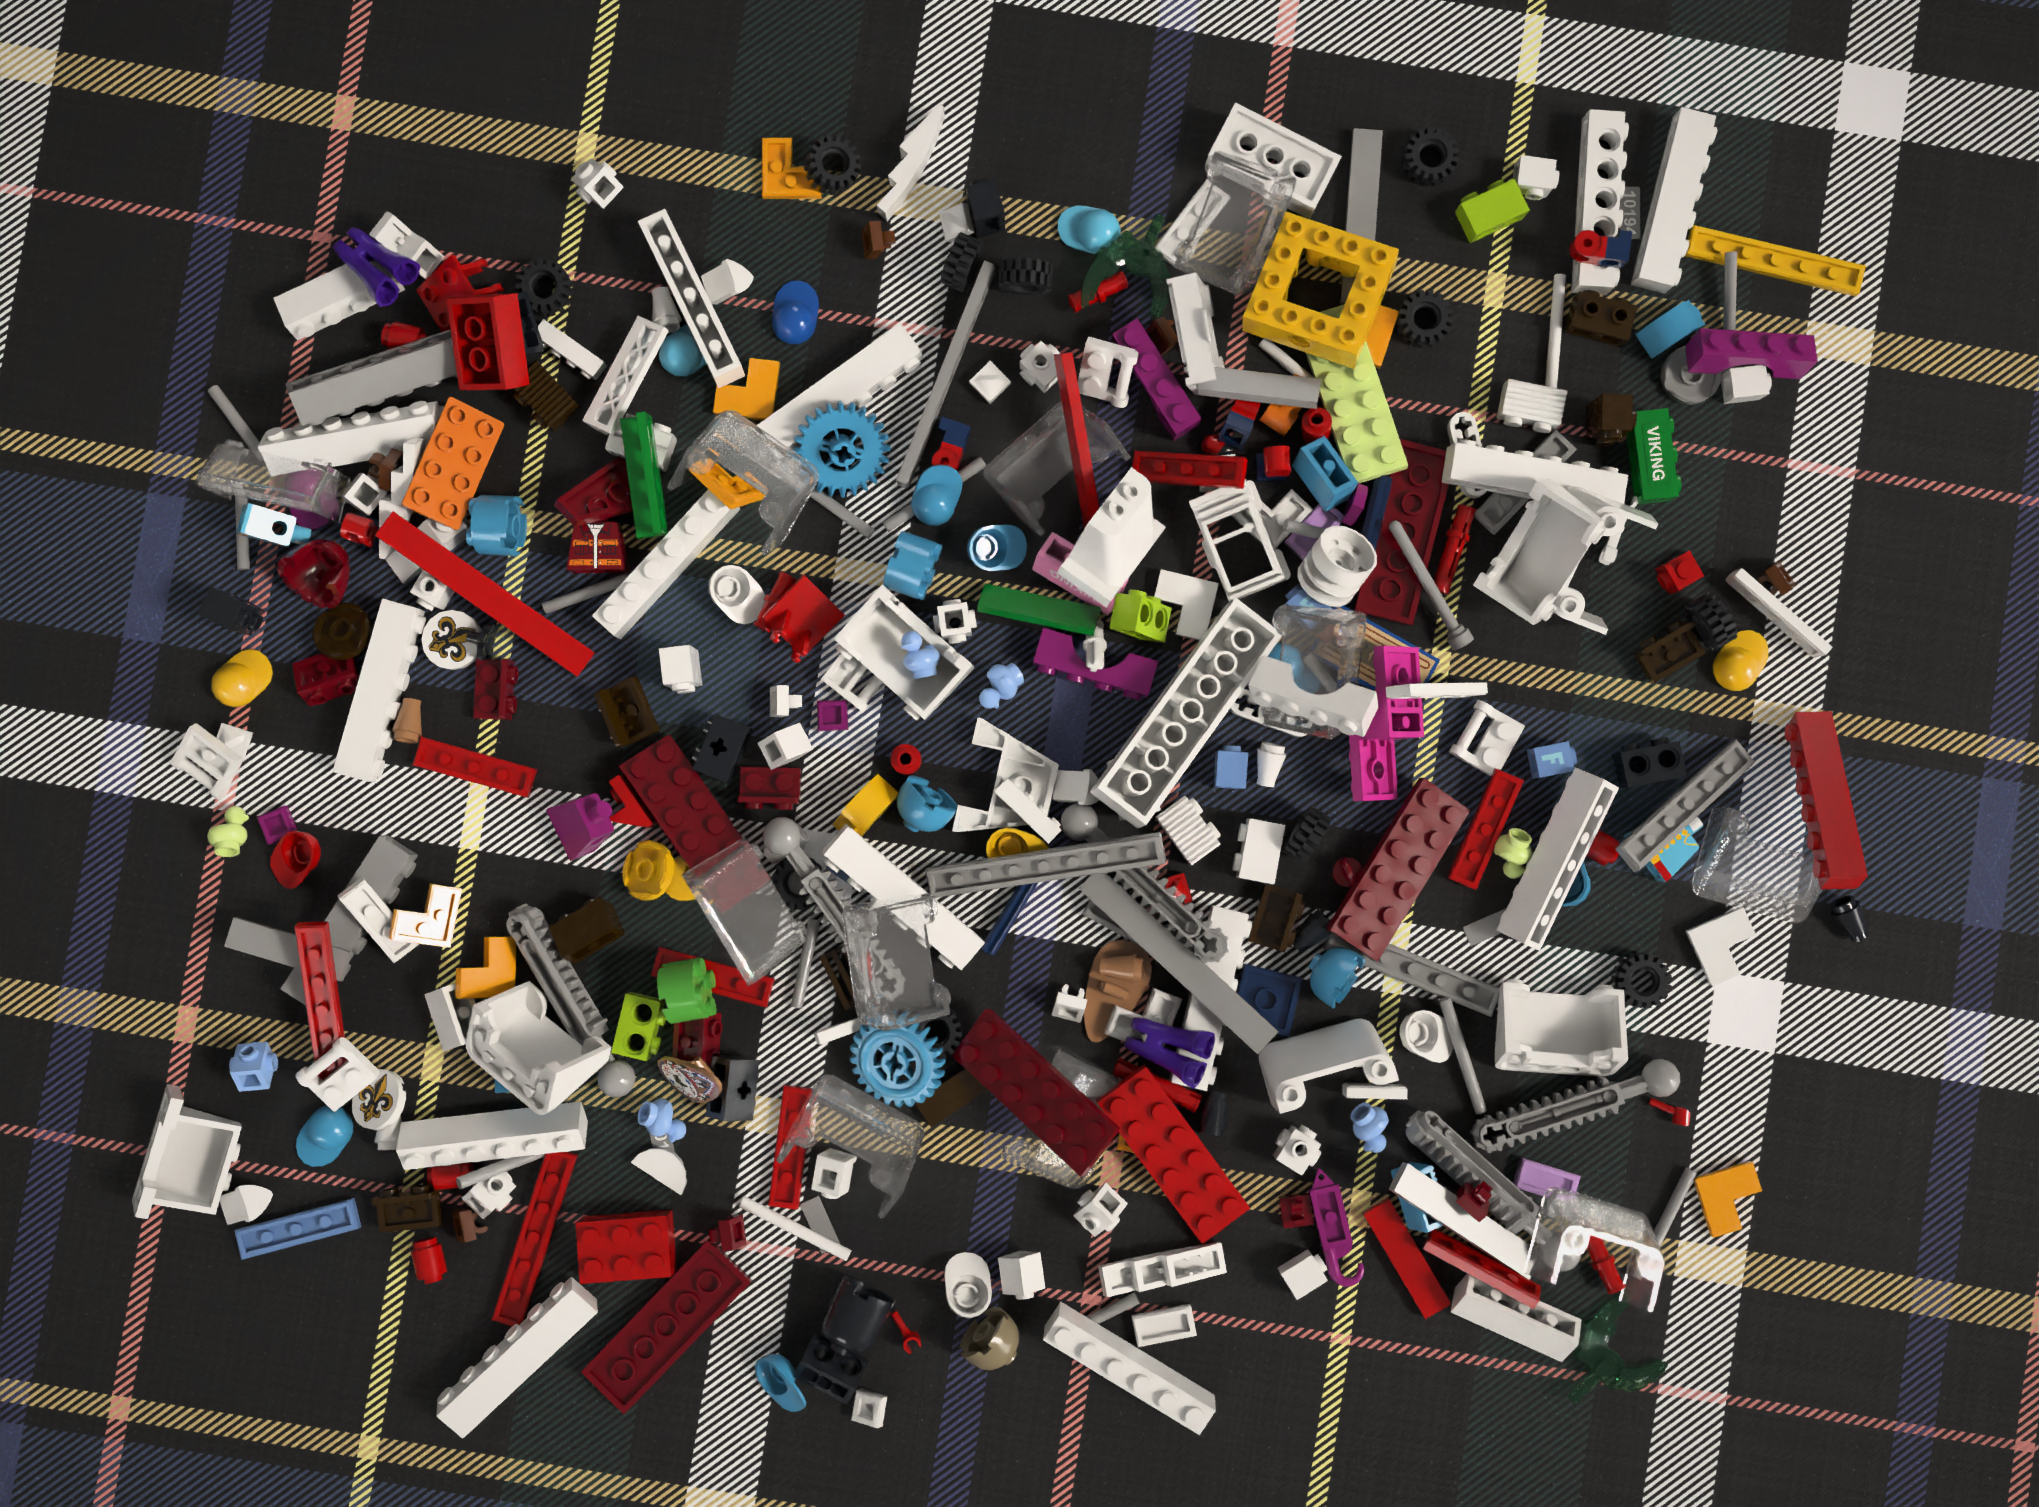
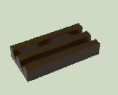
[819,945,873,1011]

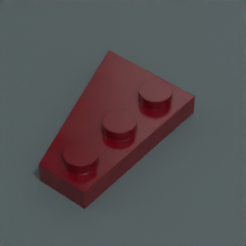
[554,456,633,527]

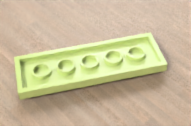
[1305,304,1408,483]

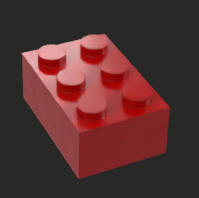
[446,293,530,390]
[575,1209,677,1284]

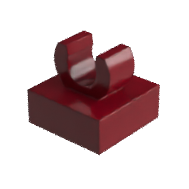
[1456,1180,1493,1222]
[1278,1193,1314,1229]
[709,1214,747,1252]

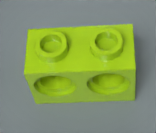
[1110,589,1172,643]
[611,992,666,1061]

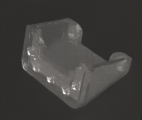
[1174,151,1296,295]
[1262,605,1366,740]
[682,837,808,986]
[842,893,951,1031]

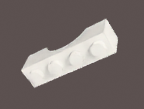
[1248,655,1378,737]

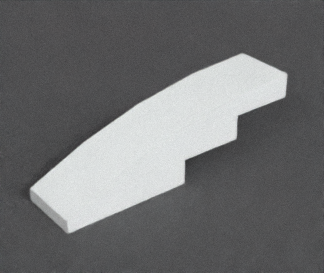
[877,103,945,222]
[379,437,425,559]
[1098,1242,1227,1297]

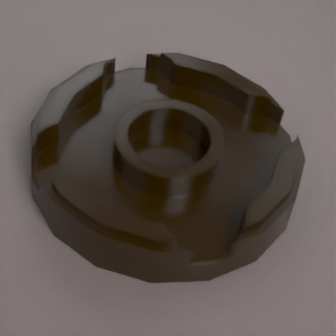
[312,603,373,661]

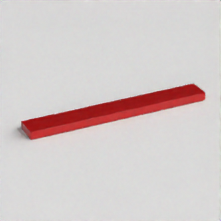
[375,511,595,677]

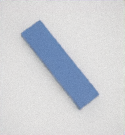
[234,1198,362,1260]

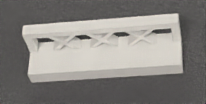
[582,316,669,436]

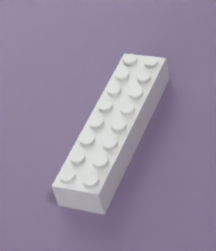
[1090,598,1283,829]

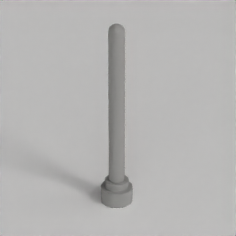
[1389,521,1474,650]

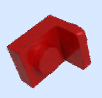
[1656,550,1704,594]

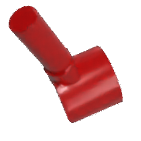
[1648,1097,1691,1126]
[891,1311,921,1354]

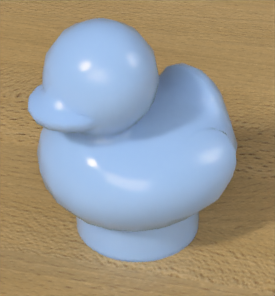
[900,631,940,679]
[979,663,1024,709]
[638,1098,686,1143]
[1350,1103,1389,1153]

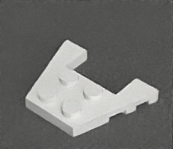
[952,718,1059,832]

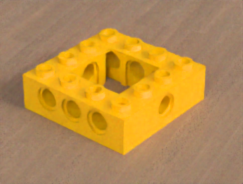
[1242,212,1399,369]

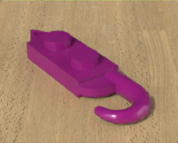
[1308,1167,1364,1287]

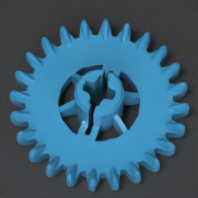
[792,400,891,498]
[849,1012,946,1108]

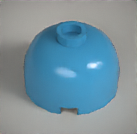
[896,776,958,832]
[1309,947,1366,1009]

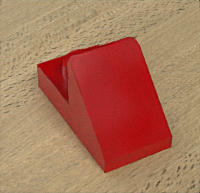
[609,775,658,828]

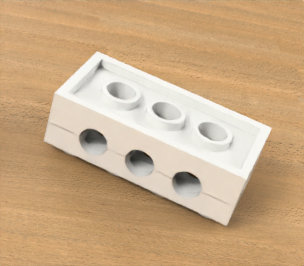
[1205,102,1342,219]

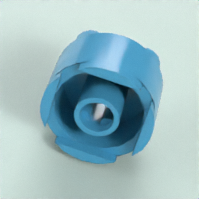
[466,495,527,556]
[883,531,942,600]

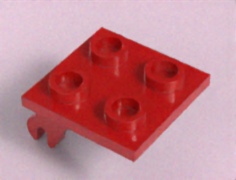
[416,255,504,332]
[762,574,845,663]

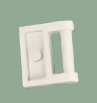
[1078,336,1138,408]
[821,654,883,713]
[1449,700,1525,776]
[170,723,244,800]
[296,1037,380,1112]

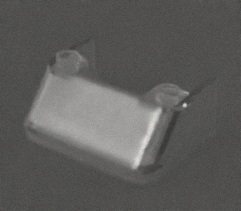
[983,401,1131,536]
[667,410,819,555]
[195,439,350,524]
[776,1074,924,1219]
[1523,1187,1665,1312]

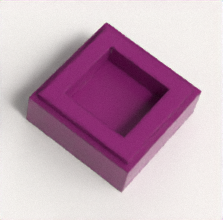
[1342,483,1368,526]
[817,700,849,731]
[257,806,298,845]

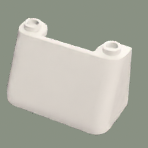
[1473,479,1606,625]
[834,585,974,720]
[1495,979,1628,1076]
[466,981,611,1115]
[1259,1018,1399,1114]

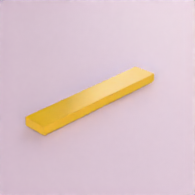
[1685,225,1866,297]

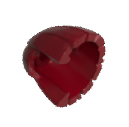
[277,539,350,609]

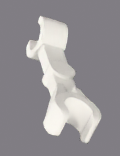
[1598,496,1638,565]

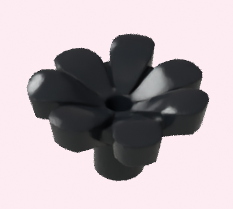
[466,624,498,661]

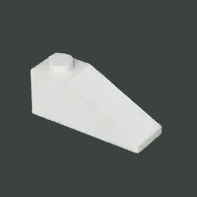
[386,517,470,584]

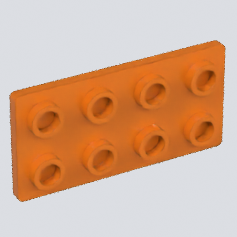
[401,397,504,530]

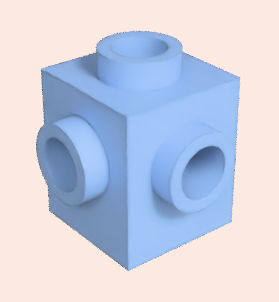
[229,1042,278,1092]

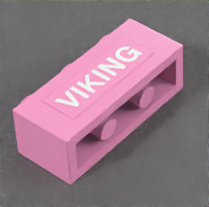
[1032,532,1129,616]

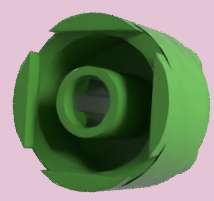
[657,958,717,1024]

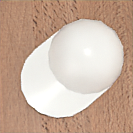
[709,565,765,624]
[1400,1010,1454,1063]
[944,1252,992,1318]

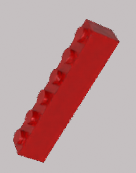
[1785,711,1868,889]

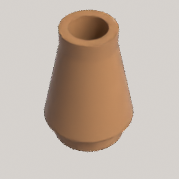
[391,698,422,743]
[1100,954,1144,984]

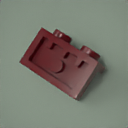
[292,653,360,706]
[473,659,519,720]
[738,767,801,810]
[672,1012,723,1069]

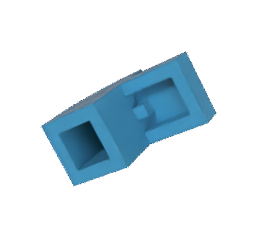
[1635,300,1705,359]

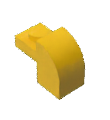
[832,774,899,837]

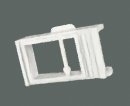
[1166,272,1225,395]
[1189,479,1291,602]

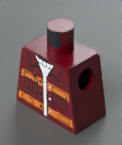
[567,518,629,574]

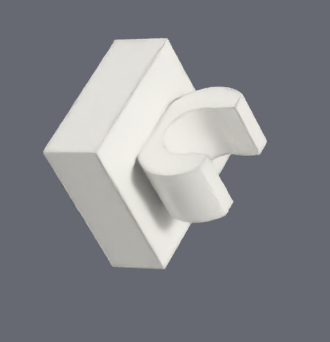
[770,685,802,717]
[1052,984,1087,1023]

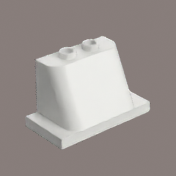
[1057,467,1166,608]
[132,1084,242,1219]

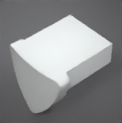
[701,259,753,304]
[1052,769,1099,805]
[220,1185,273,1225]

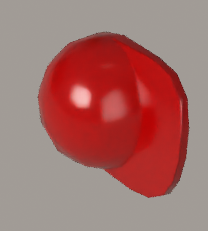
[270,830,321,889]

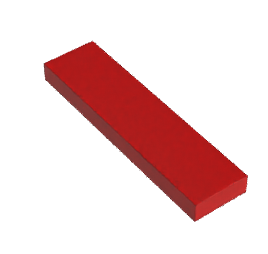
[1132,451,1248,489]
[412,737,537,798]
[1447,768,1524,890]
[651,947,775,1007]
[768,1085,814,1210]
[1362,1197,1451,1319]
[1423,1229,1541,1309]

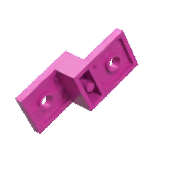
[1349,646,1424,801]

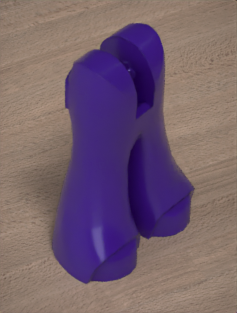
[333,227,421,307]
[1123,1017,1215,1088]

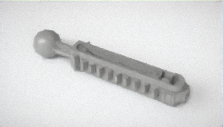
[1060,803,1229,963]
[763,817,906,1001]
[506,903,635,1098]
[1470,1059,1680,1153]
[1406,1110,1581,1271]

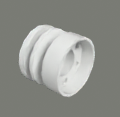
[1297,526,1377,607]

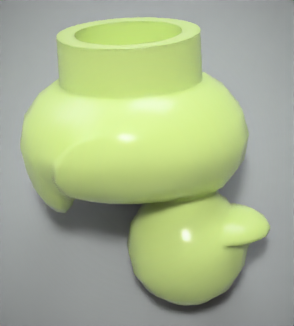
[207,806,249,857]
[1494,828,1532,879]

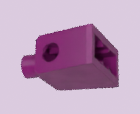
[546,793,614,861]

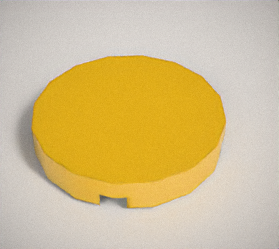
[623,840,674,901]

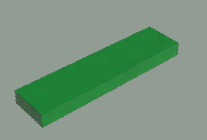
[977,583,1101,636]

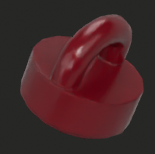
[1331,857,1362,887]

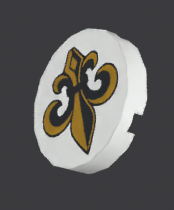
[421,610,482,670]
[352,1069,406,1131]

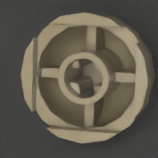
[960,1307,1020,1371]

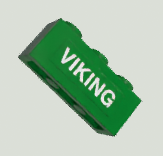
[1626,408,1682,505]

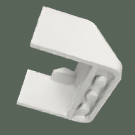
[1553,486,1658,635]

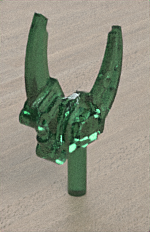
[1081,214,1170,319]
[1567,1287,1668,1405]

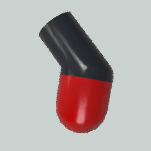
[1201,434,1247,457]

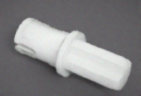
[1083,619,1107,672]

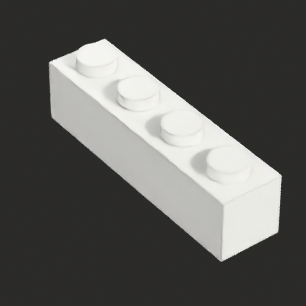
[538,319,607,380]
[994,778,1061,844]

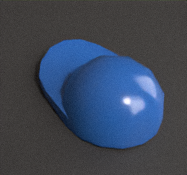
[772,280,819,344]

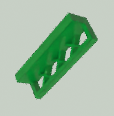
[620,411,668,539]

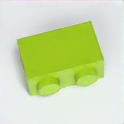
[1455,178,1530,243]

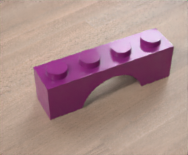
[1111,318,1201,441]
[1685,328,1818,379]
[1033,628,1158,701]

